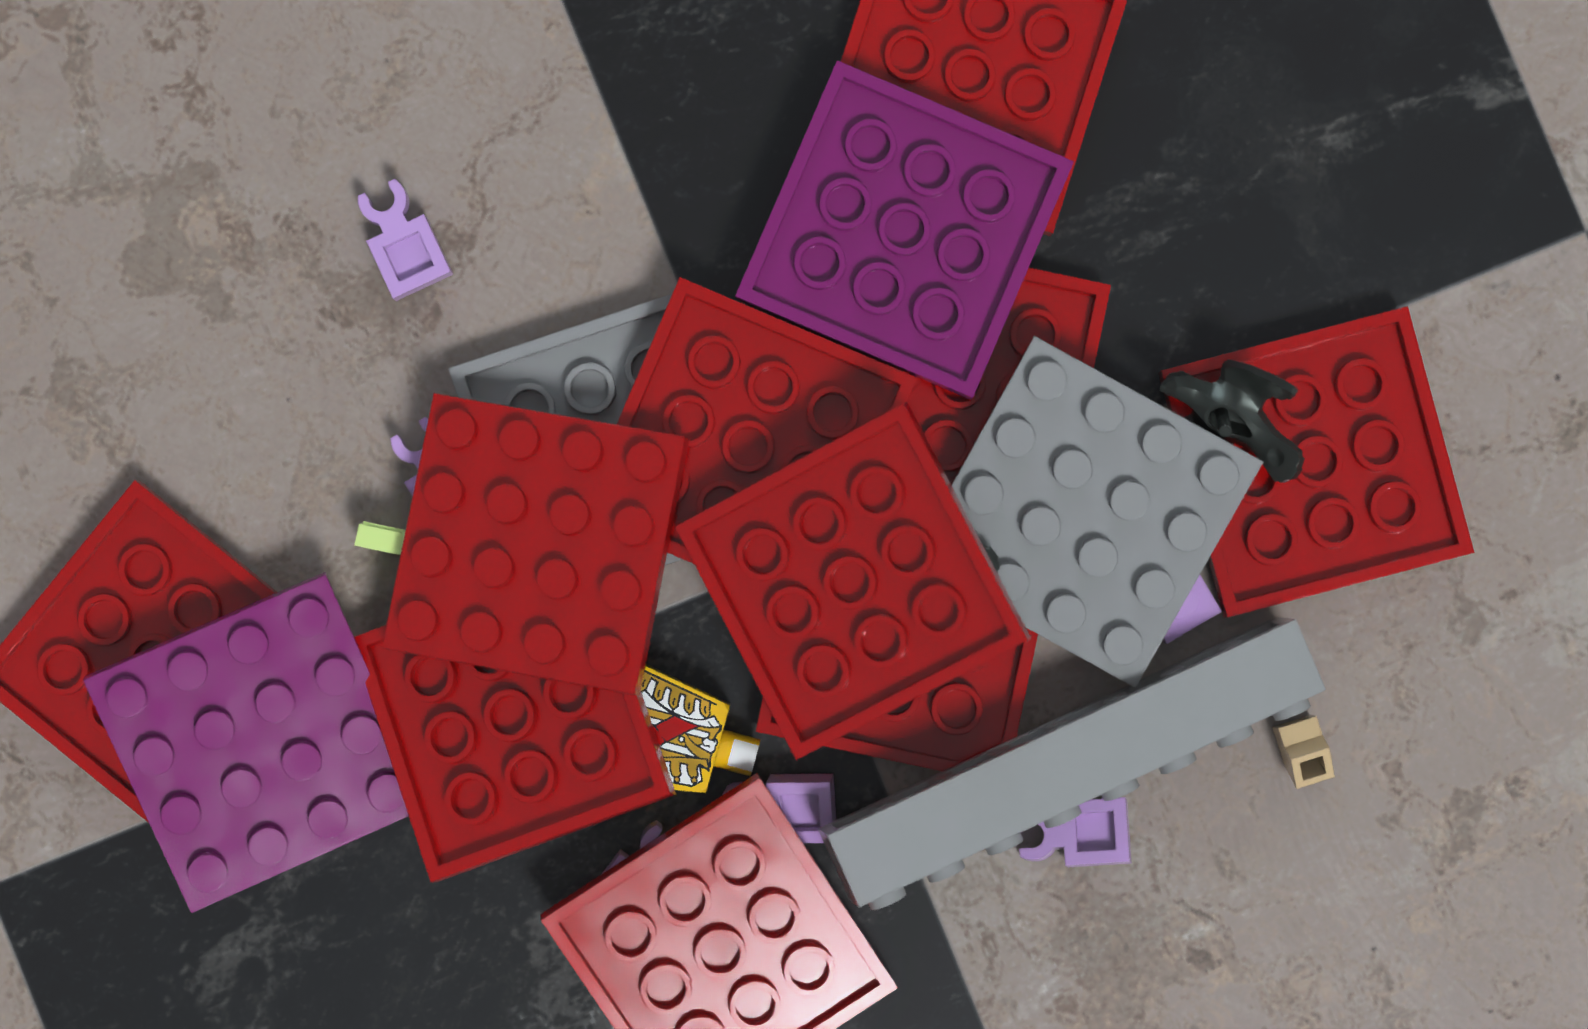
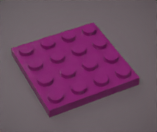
[735,60,1074,400]
[83,572,409,913]

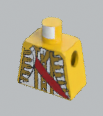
[641,664,761,793]

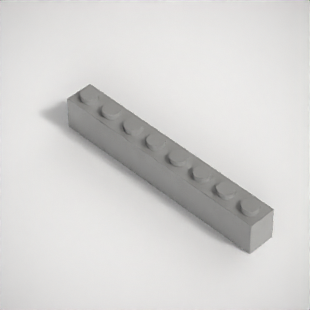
[818,617,1326,910]

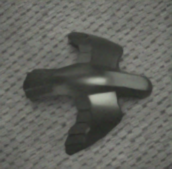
[1159,359,1305,483]

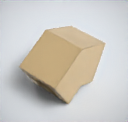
[1272,715,1335,789]

